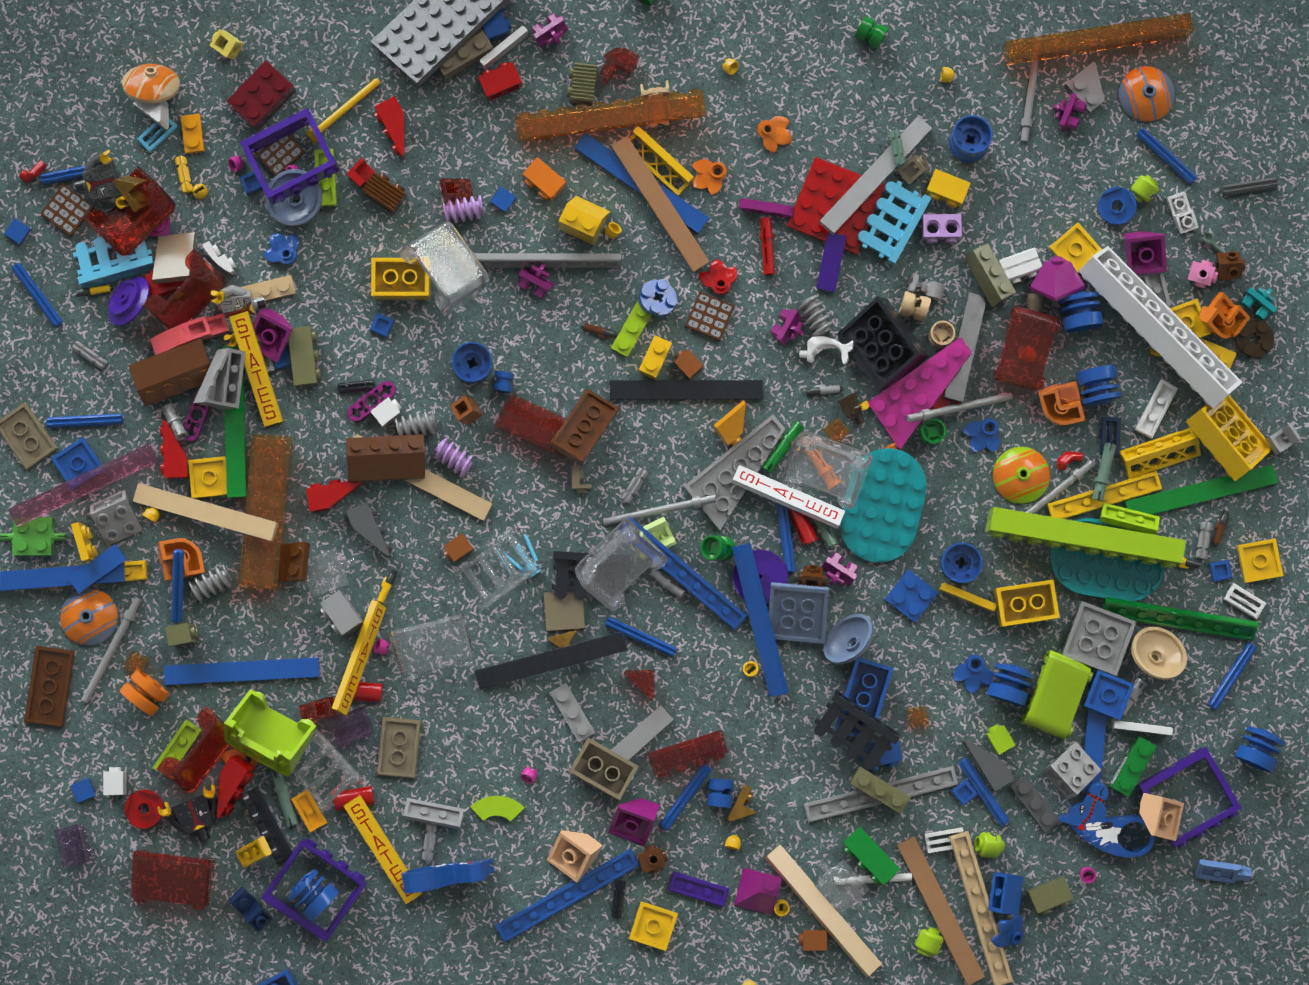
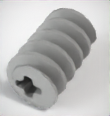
[799,294,835,337]
[395,410,437,436]
[189,564,232,601]

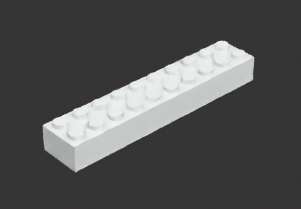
[1079,246,1242,409]

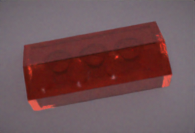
[495,394,567,460]
[647,730,728,778]

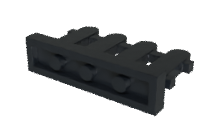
[552,551,631,602]
[814,690,901,770]
[241,786,293,865]

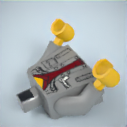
[211,285,267,347]

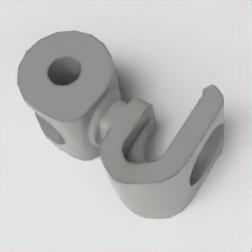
[907,274,945,301]

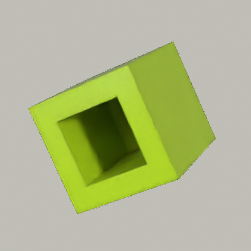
[985,724,1015,755]

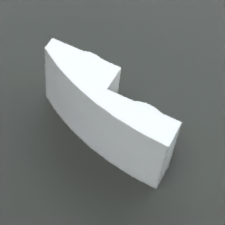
[1166,191,1199,234]
[202,241,236,275]

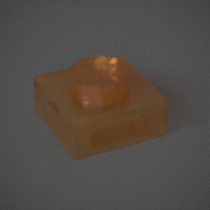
[823,417,850,444]
[124,650,150,672]
[907,706,929,727]

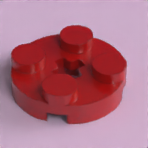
[124,789,165,829]

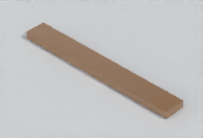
[611,136,710,273]
[897,836,985,985]

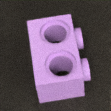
[921,214,962,244]

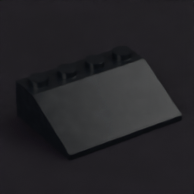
[837,296,930,392]

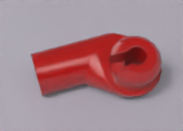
[19,161,47,183]
[1057,451,1083,470]

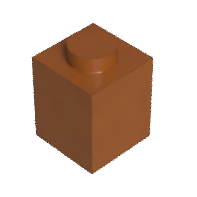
[674,349,704,380]
[450,395,483,425]
[443,533,474,563]
[798,930,827,951]

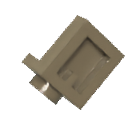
[897,154,930,185]
[571,465,592,494]

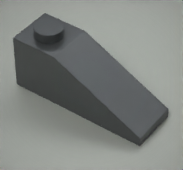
[962,739,1015,791]

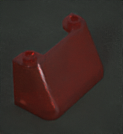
[83,166,176,256]
[142,249,226,329]
[992,305,1061,391]
[157,706,230,793]
[131,850,216,910]

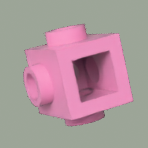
[1188,260,1219,288]

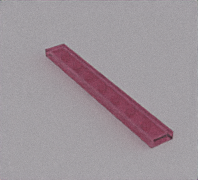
[8,443,159,527]

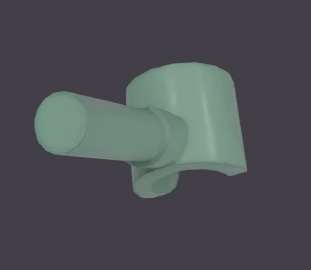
[1199,232,1223,253]

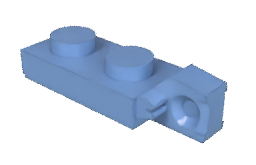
[1195,859,1252,883]

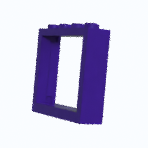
[240,108,340,205]
[1136,747,1242,848]
[261,838,367,942]

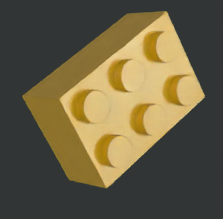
[371,258,431,300]
[993,580,1060,628]

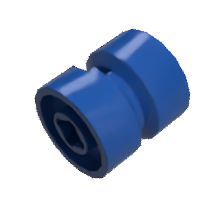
[707,778,734,808]

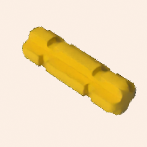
[175,156,193,193]

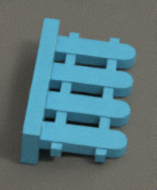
[858,181,931,266]
[73,226,155,289]

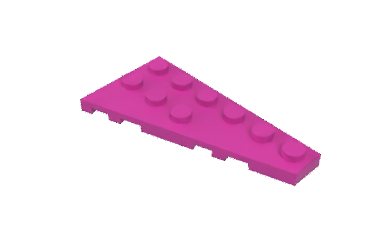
[868,337,972,449]

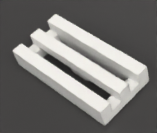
[1223,583,1266,620]
[924,827,963,853]

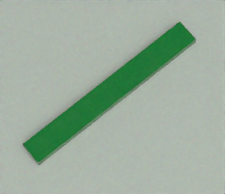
[222,345,248,498]
[1124,465,1278,515]
[1102,597,1258,641]

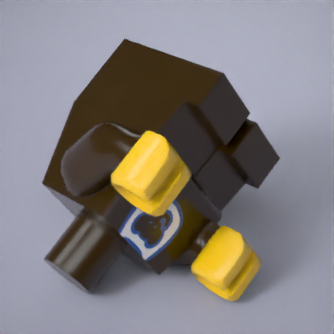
[838,391,870,425]

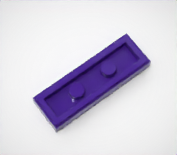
[816,232,846,292]
[668,871,729,907]

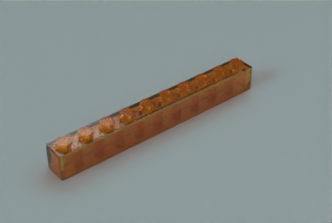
[1002,12,1194,65]
[515,89,707,142]

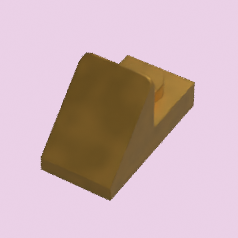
[113,175,150,213]
[548,630,577,648]
[727,784,757,821]

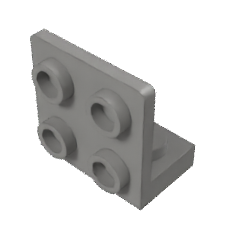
[90,490,142,545]
[1042,742,1101,800]

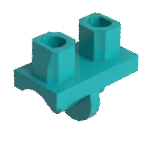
[1240,287,1278,321]

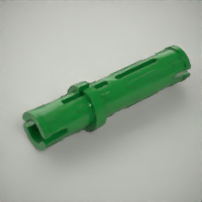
[762,421,805,474]

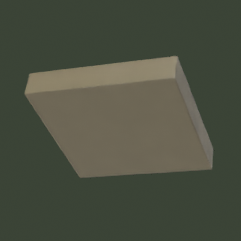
[544,590,585,631]

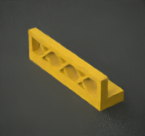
[629,126,694,196]
[1119,428,1201,479]

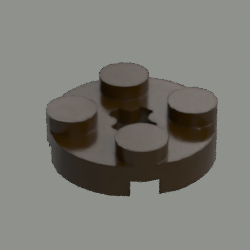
[1235,320,1274,358]

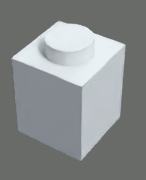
[370,397,402,428]
[103,767,127,795]

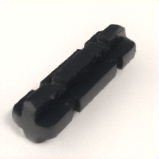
[337,379,375,394]
[611,880,626,918]

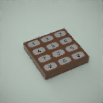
[254,135,305,176]
[40,184,94,237]
[685,291,735,341]

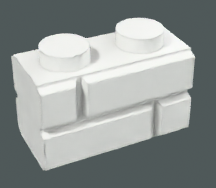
[999,247,1042,285]

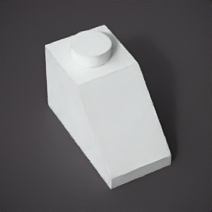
[133,100,169,130]

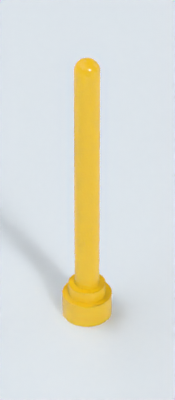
[305,79,380,144]

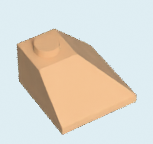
[1139,793,1184,841]
[547,831,603,882]

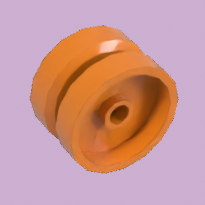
[119,669,170,716]

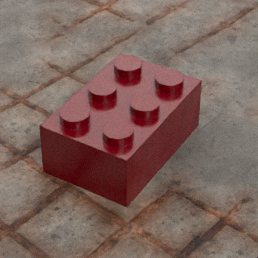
[227,60,296,131]

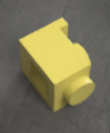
[210,29,245,59]

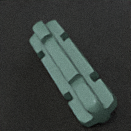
[889,130,906,167]

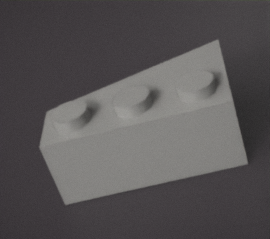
[194,348,245,410]

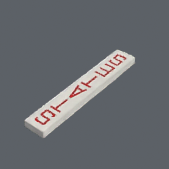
[731,465,845,529]

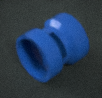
[493,371,514,393]

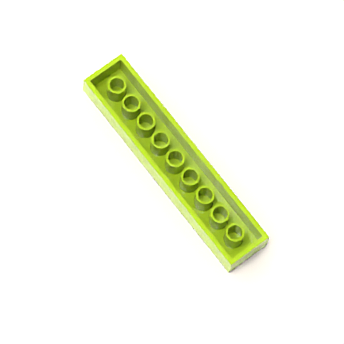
[985,507,1186,568]

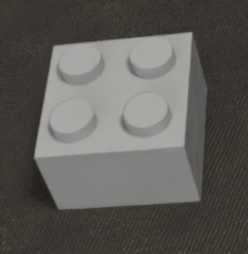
[320,590,364,637]

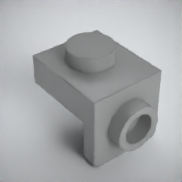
[1265,424,1301,455]

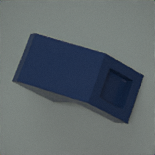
[228,887,273,932]

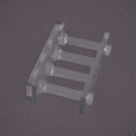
[455,528,545,611]
[292,727,365,812]

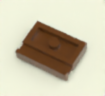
[279,542,310,583]

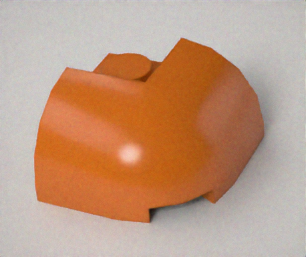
[1199,292,1250,339]
[1038,381,1085,425]
[158,538,205,581]

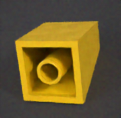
[559,196,610,246]

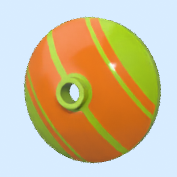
[992,447,1050,504]

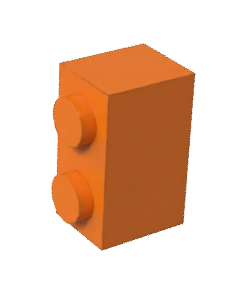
[522,157,566,202]

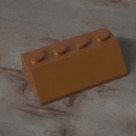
[129,338,212,407]
[345,434,425,482]

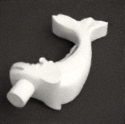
[799,336,854,365]

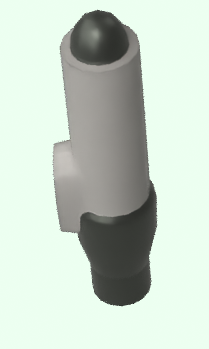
[806,385,843,396]

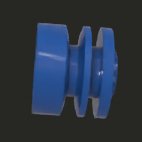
[949,115,993,163]
[1059,291,1104,333]
[452,342,492,384]
[1075,365,1122,406]
[940,543,983,583]
[986,663,1035,707]
[1234,726,1285,773]
[287,869,339,922]

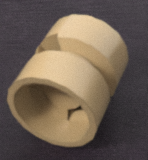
[899,291,931,322]
[928,321,955,349]

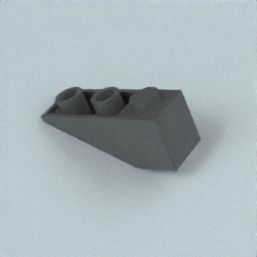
[346,502,393,557]

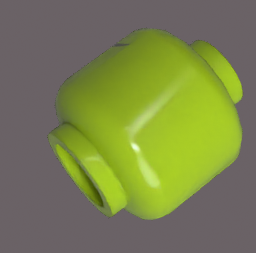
[1131,175,1159,203]
[974,832,1005,858]
[915,927,944,957]

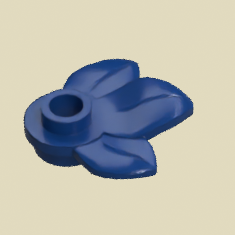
[263,233,299,265]
[963,419,1000,452]
[953,655,992,693]
[991,913,1024,947]

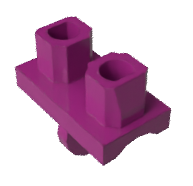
[532,13,568,48]
[1052,93,1087,132]
[518,264,554,298]
[770,309,804,346]
[822,552,858,586]

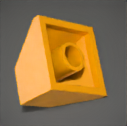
[713,400,746,447]

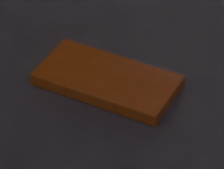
[549,389,620,466]
[24,646,75,727]

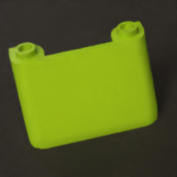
[1020,650,1093,740]
[224,689,316,777]

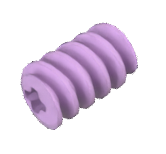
[443,195,484,224]
[432,437,474,478]

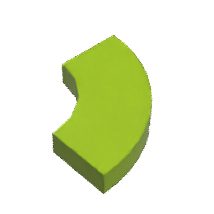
[470,796,525,821]

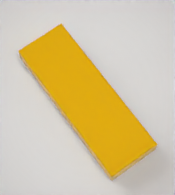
[939,582,997,612]
[236,836,272,868]

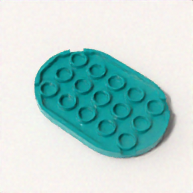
[840,448,926,562]
[1049,518,1165,601]

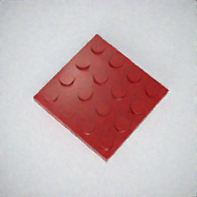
[787,157,885,255]

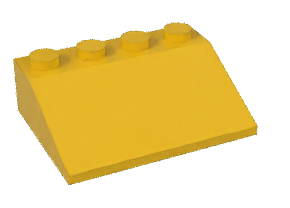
[1186,395,1272,481]

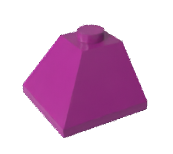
[1123,231,1167,275]
[1030,256,1085,302]
[253,308,293,363]
[608,798,660,846]
[734,867,782,915]

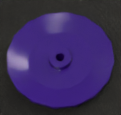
[108,276,150,326]
[732,549,788,604]

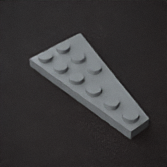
[684,415,785,531]

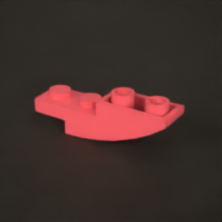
[150,313,229,355]

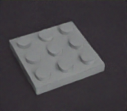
[1062,601,1136,676]

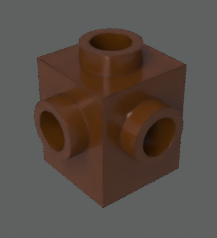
[1215,251,1246,280]
[798,565,826,587]
[638,844,668,874]

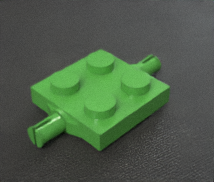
[0,517,67,557]

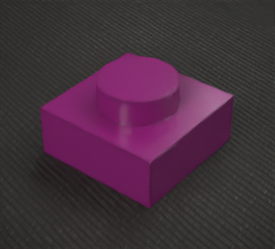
[150,217,171,237]

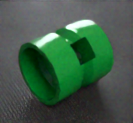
[854,16,889,50]
[919,419,946,446]
[700,535,736,561]

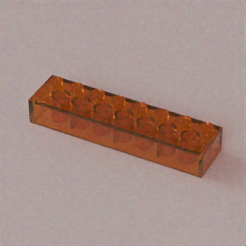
[238,434,294,591]

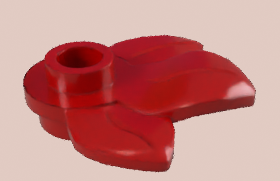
[699,259,737,295]

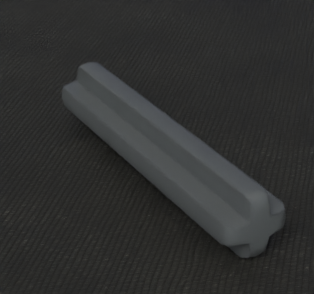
[1221,177,1278,196]

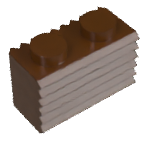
[361,172,407,215]

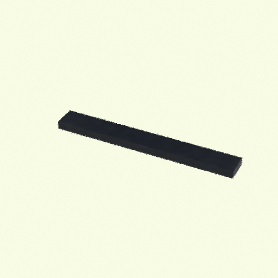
[610,380,763,400]
[475,631,628,689]

